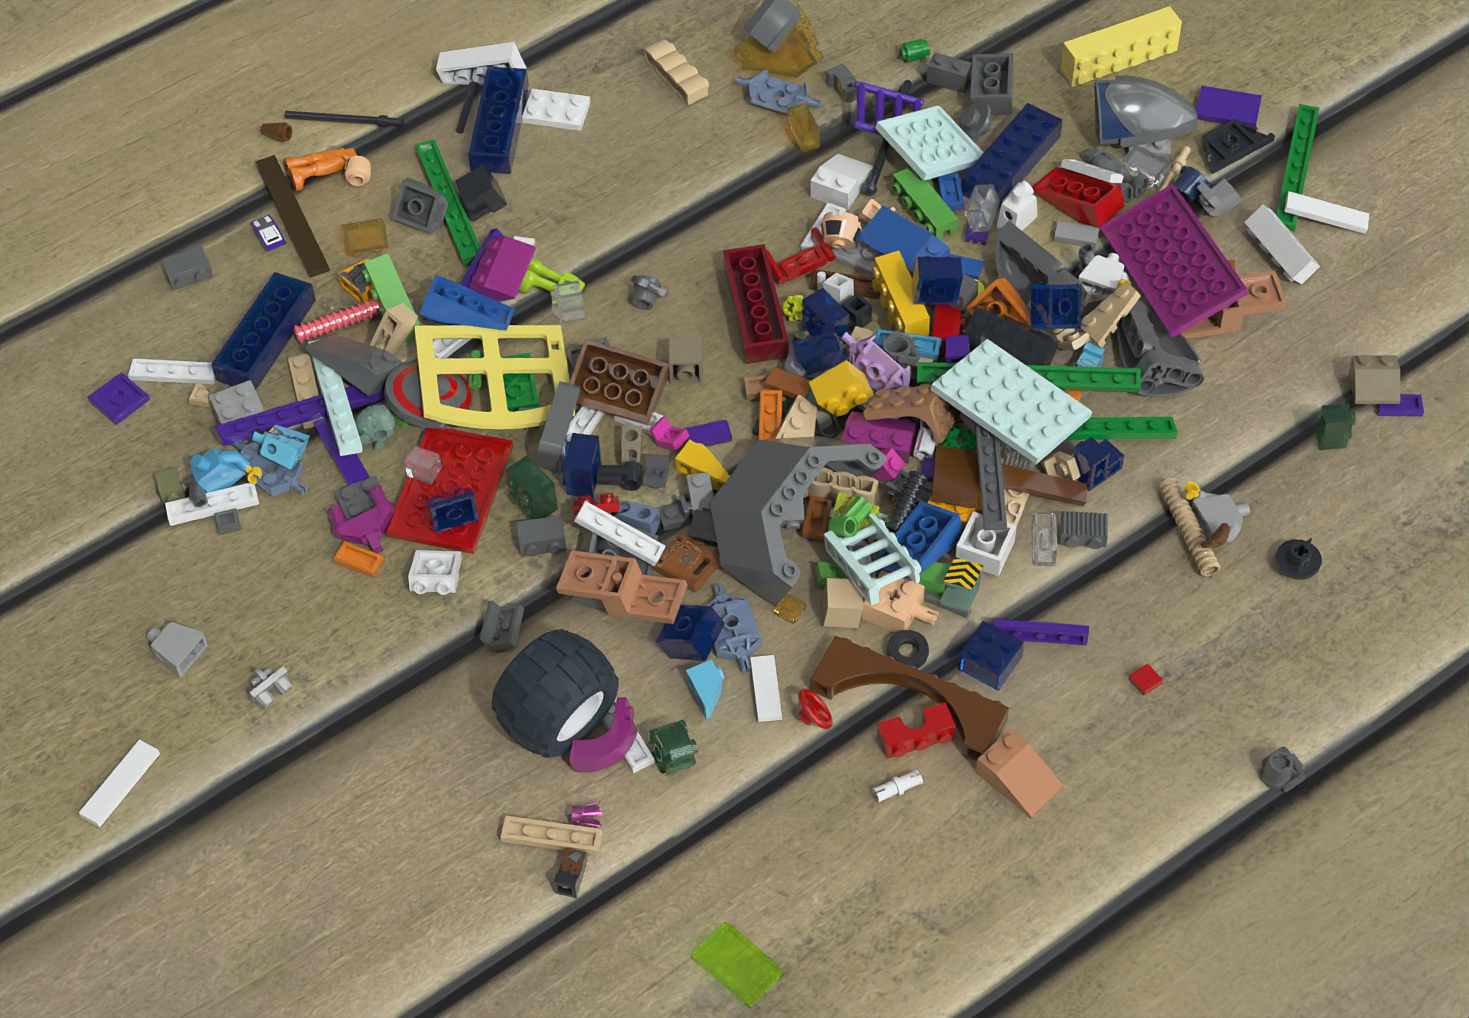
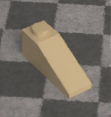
[370,303,418,354]

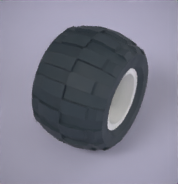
[491,629,619,758]

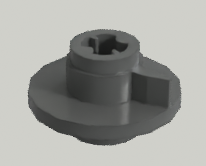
[959,101,992,143]

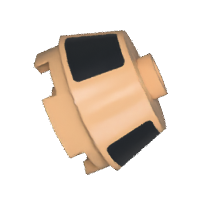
[821,212,862,249]

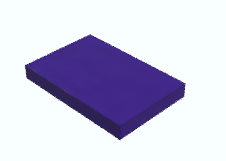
[1196,86,1262,127]

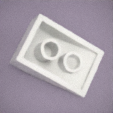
[811,154,873,211]

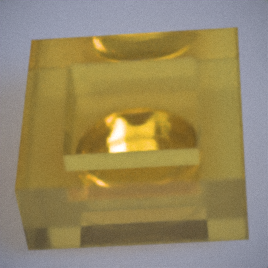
[774,593,806,624]

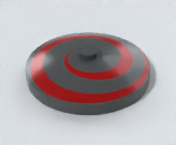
[384,361,473,429]

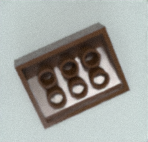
[569,339,670,425]

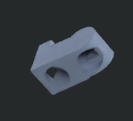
[614,501,661,535]

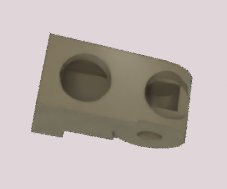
[621,426,643,466]

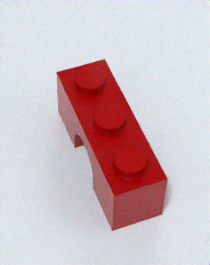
[877,703,956,759]

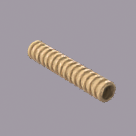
[1158,478,1220,576]

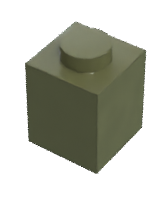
[155,467,186,506]

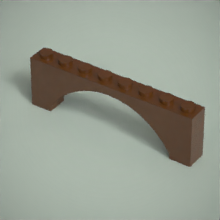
[810,635,1009,761]

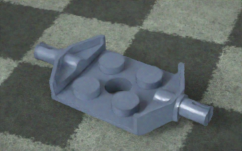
[737,70,821,116]
[232,441,308,496]
[702,584,762,673]

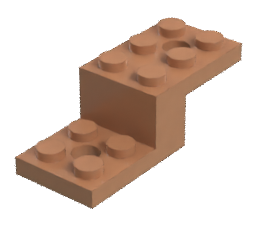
[1181,271,1287,339]
[556,550,688,624]

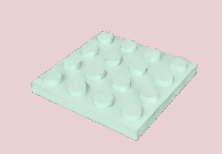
[875,106,988,180]

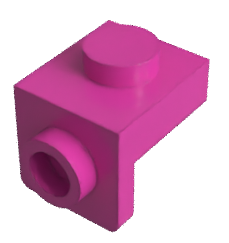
[650,417,690,450]

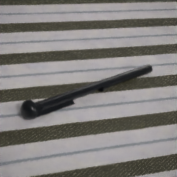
[862,80,912,196]

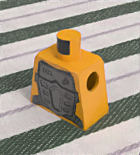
[338,259,372,304]

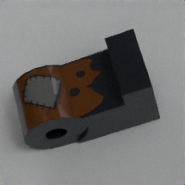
[553,848,588,898]

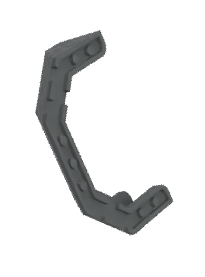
[708,436,888,607]

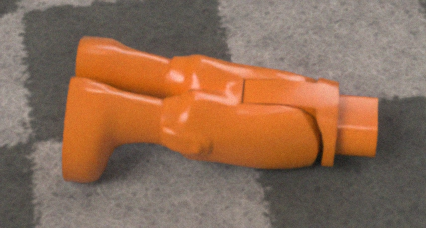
[283,147,357,191]

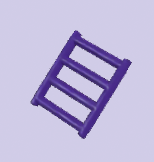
[853,81,924,136]

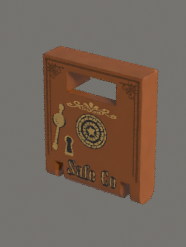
[652,534,720,592]

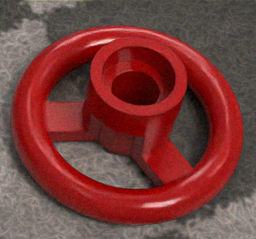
[798,689,833,729]

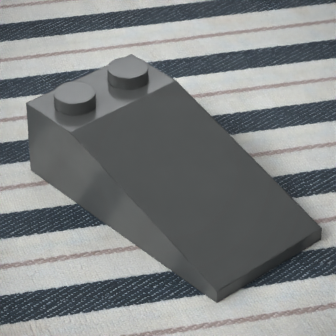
[305,334,403,396]

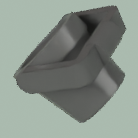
[631,275,669,310]
[882,332,920,369]
[1261,746,1306,792]

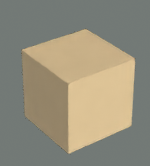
[822,578,863,628]

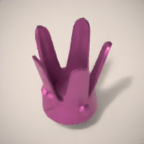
[565,801,602,827]

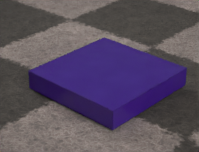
[87,372,150,425]

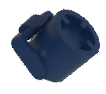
[1174,166,1211,203]

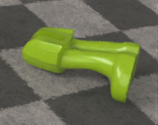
[519,258,585,303]

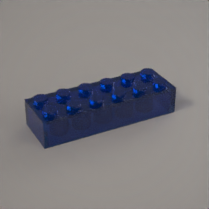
[468,66,529,174]
[961,103,1063,212]
[211,272,316,391]

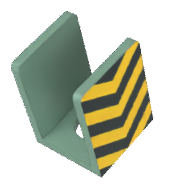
[940,557,984,612]

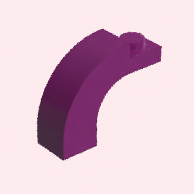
[569,697,638,772]

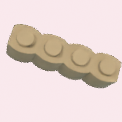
[644,39,709,105]
[803,468,878,506]

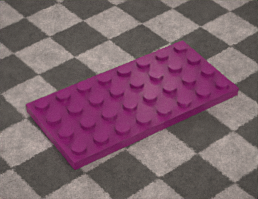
[1100,184,1249,338]

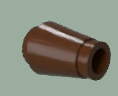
[261,122,293,142]

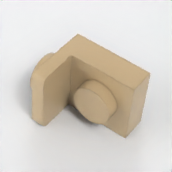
[1042,451,1081,481]

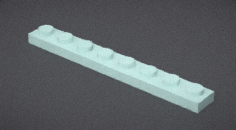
[308,339,362,456]

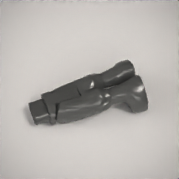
[1084,147,1150,203]

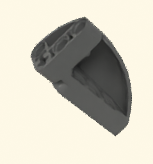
[995,221,1087,327]

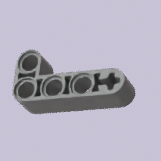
[535,381,581,471]

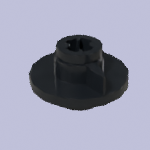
[1275,538,1322,580]

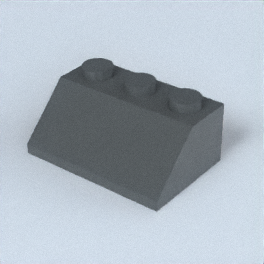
[970,53,1014,115]

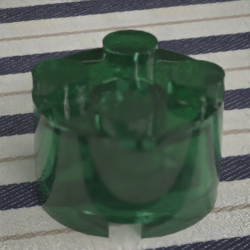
[648,720,698,776]

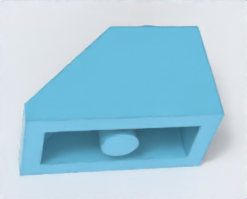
[686,660,724,719]

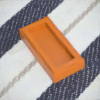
[333,541,385,578]

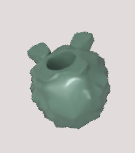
[355,405,395,450]

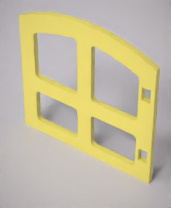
[414,325,575,429]

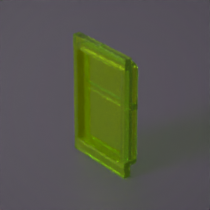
[690,922,784,1009]

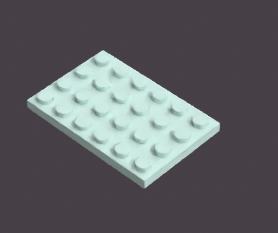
[931,339,1092,464]

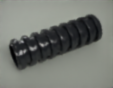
[885,471,928,533]

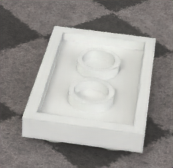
[522,89,591,131]

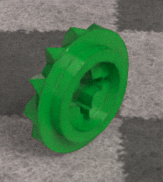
[941,426,977,451]

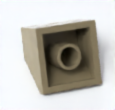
[1348,355,1400,404]

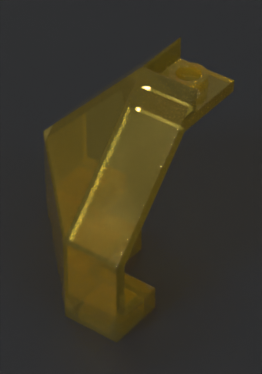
[734,4,824,78]

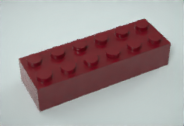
[723,244,789,364]

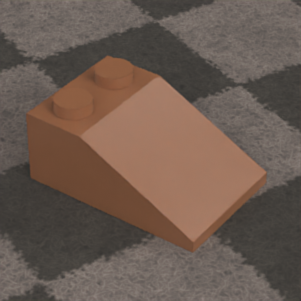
[976,729,1064,818]

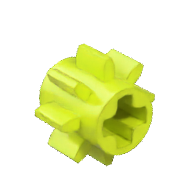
[783,295,809,321]

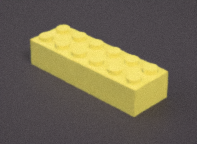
[1060,6,1182,87]

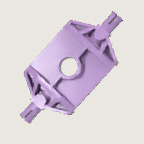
[841,332,911,391]

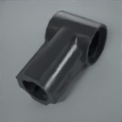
[597,461,643,491]

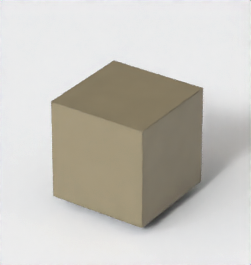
[669,337,703,383]

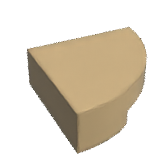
[188,383,212,408]

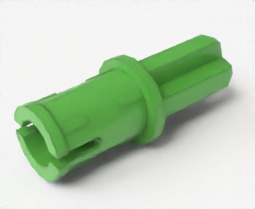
[468,350,484,391]

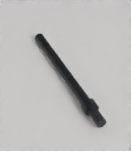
[285,111,404,127]

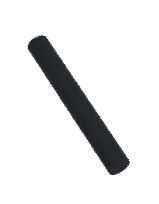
[456,85,477,134]

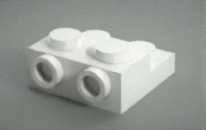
[408,550,462,595]

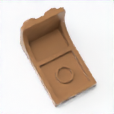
[863,384,954,444]

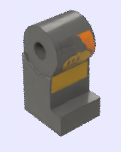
[826,63,857,102]

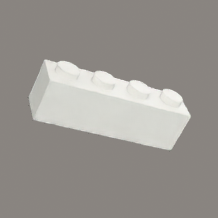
[1244,204,1320,284]

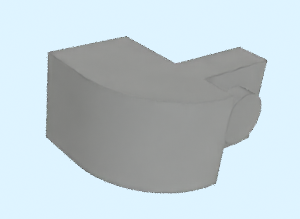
[1197,178,1243,216]

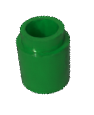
[899,39,930,63]

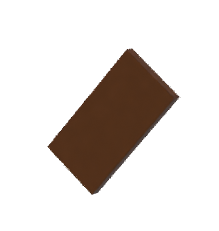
[931,445,979,509]

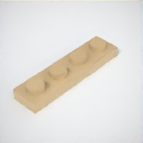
[288,353,324,429]
[501,816,603,855]

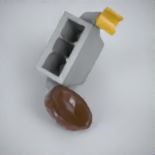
[1183,481,1250,549]

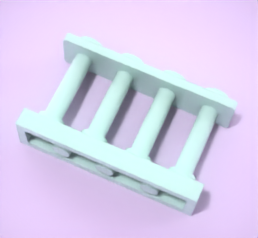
[824,513,921,605]

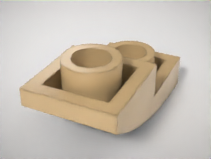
[1048,324,1091,350]

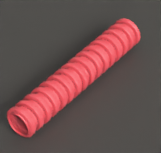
[293,298,381,344]

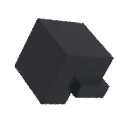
[455,165,508,222]

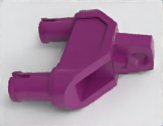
[327,485,395,554]

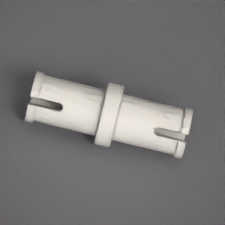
[872,769,923,803]

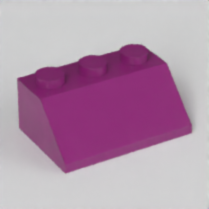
[469,236,536,302]
[842,411,917,464]

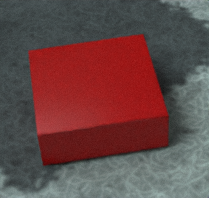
[1128,663,1163,696]

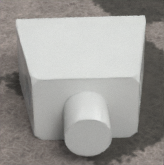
[996,187,1038,230]

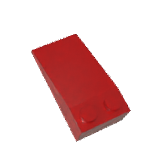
[1032,167,1125,228]

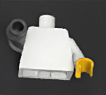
[1078,243,1131,300]

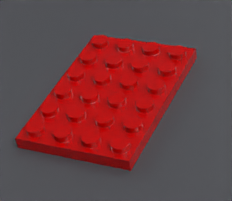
[386,428,514,554]

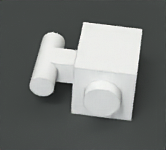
[817,272,854,311]

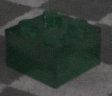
[505,455,558,520]

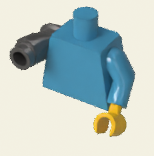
[186,448,262,508]

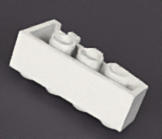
[436,42,527,87]

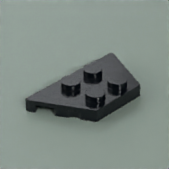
[1201,119,1275,174]

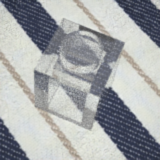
[404,446,442,484]

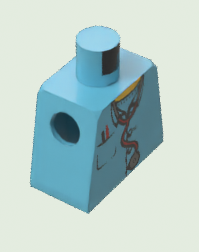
[252,425,310,469]

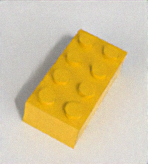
[872,251,930,336]

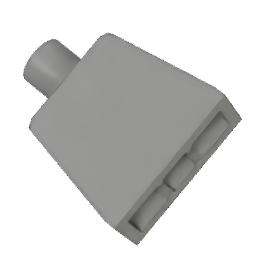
[147,622,208,678]

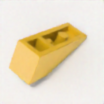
[675,440,730,491]

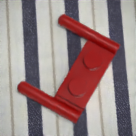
[766,227,836,284]

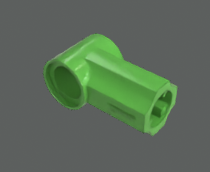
[829,496,872,537]

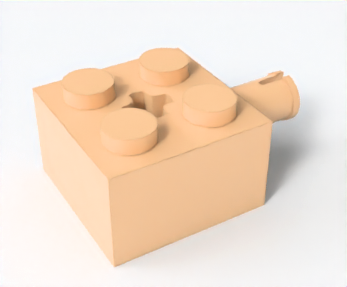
[862,570,939,633]

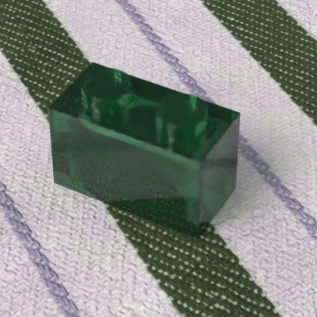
[1315,403,1356,450]

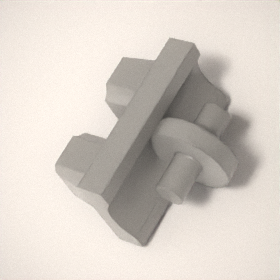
[248,667,292,709]

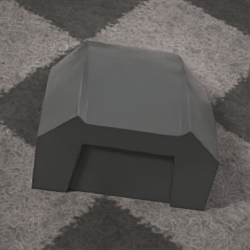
[744,0,801,53]
[391,177,448,234]

